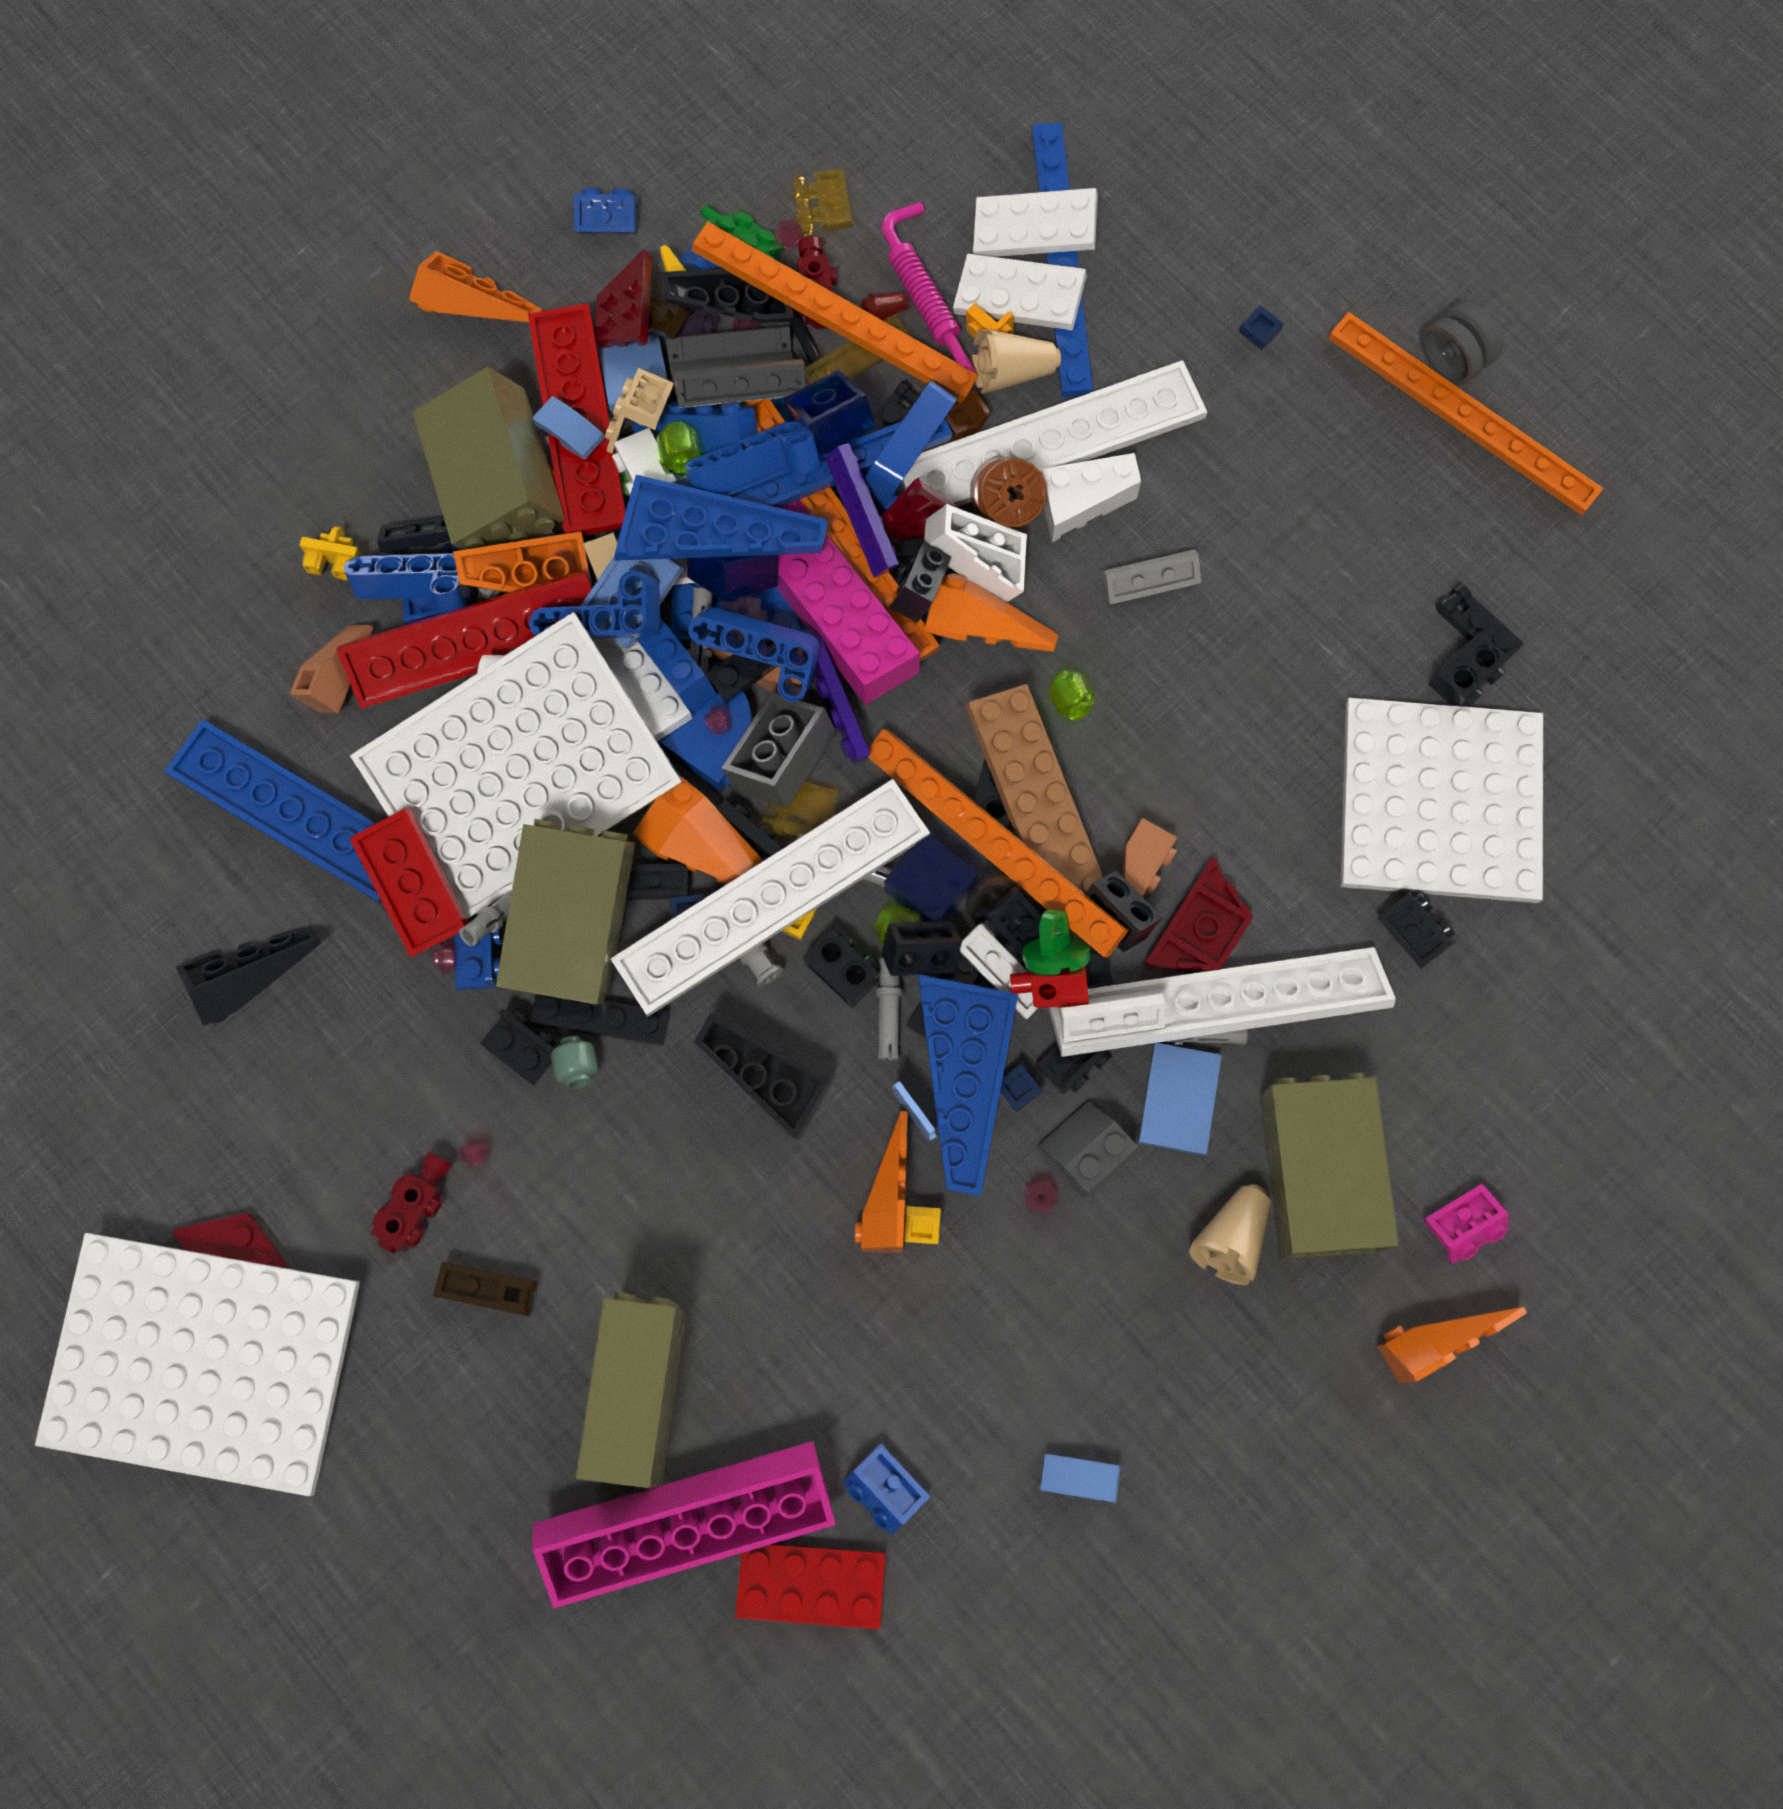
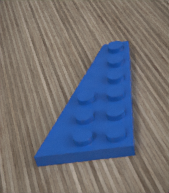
[614,475,828,561]
[918,974,1018,1196]

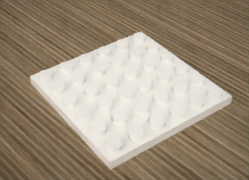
[1341,698,1543,903]

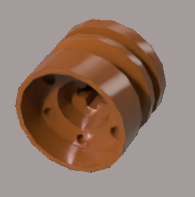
[970,457,1047,527]

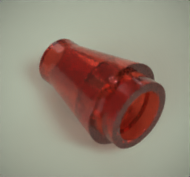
[861,292,909,321]

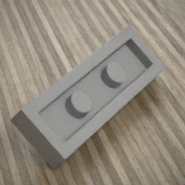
[1103,549,1201,605]

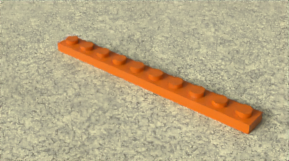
[691,221,979,403]
[1328,312,1604,516]
[740,399,940,661]
[868,729,1129,957]

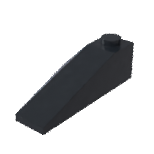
[659,269,794,323]
[175,926,321,1026]

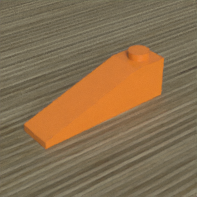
[409,251,542,322]
[453,532,592,593]
[924,573,1059,652]
[633,776,763,885]
[855,1111,908,1253]
[1377,1307,1527,1384]

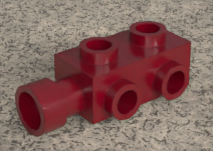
[796,236,839,329]
[370,1151,452,1254]

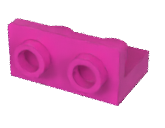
[1425,1184,1509,1264]

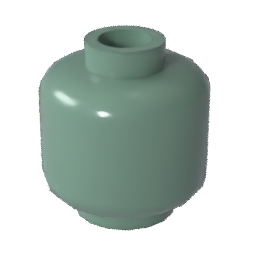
[550,1036,598,1089]

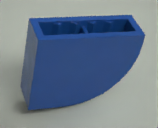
[657,665,752,793]

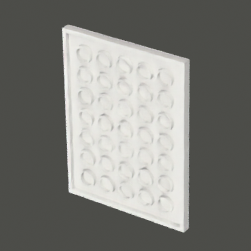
[350,612,683,920]
[35,1233,360,1497]

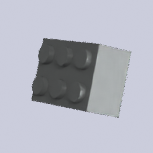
[721,692,836,808]

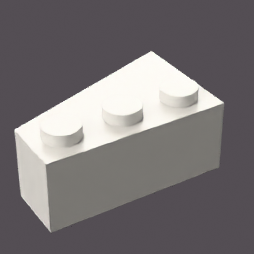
[612,428,677,496]
[1041,453,1141,542]
[924,504,1027,602]

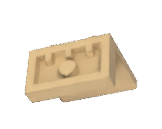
[605,368,674,453]

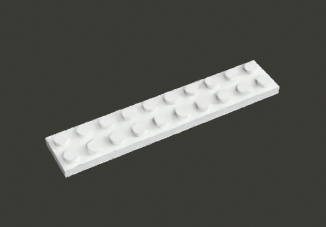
[902,360,1207,507]
[611,779,930,1016]
[1049,947,1396,1057]

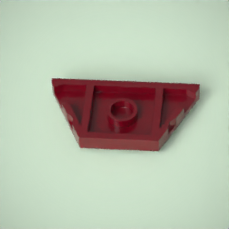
[594,249,653,348]
[881,477,962,541]
[1145,858,1253,972]
[172,1213,290,1269]

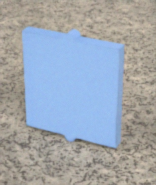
[892,1081,937,1141]

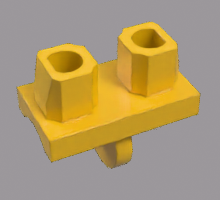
[299,526,359,581]

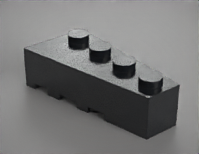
[694,1013,833,1141]

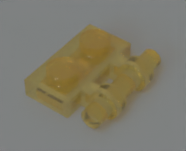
[792,169,852,236]
[761,782,839,836]

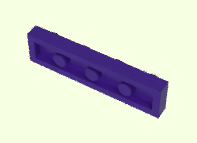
[825,443,899,578]
[803,634,870,765]

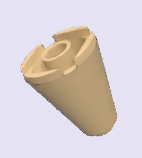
[972,329,1061,394]
[1189,1184,1271,1285]

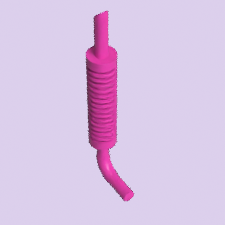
[881,202,977,374]

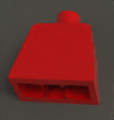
[1010,967,1089,1008]

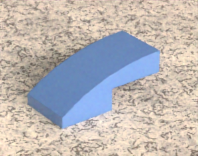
[532,396,605,460]
[1040,1454,1121,1503]

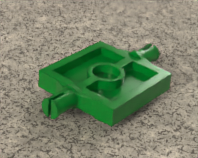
[700,204,785,262]

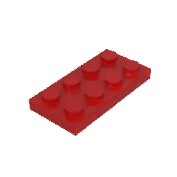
[349,808,469,958]
[735,1544,885,1630]

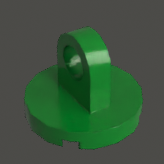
[1022,909,1091,975]

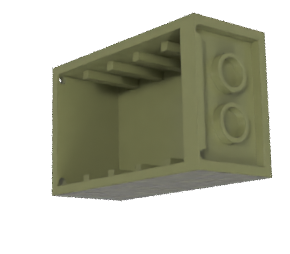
[412,366,565,550]
[496,819,635,1004]
[1260,1073,1399,1260]
[576,1293,687,1488]

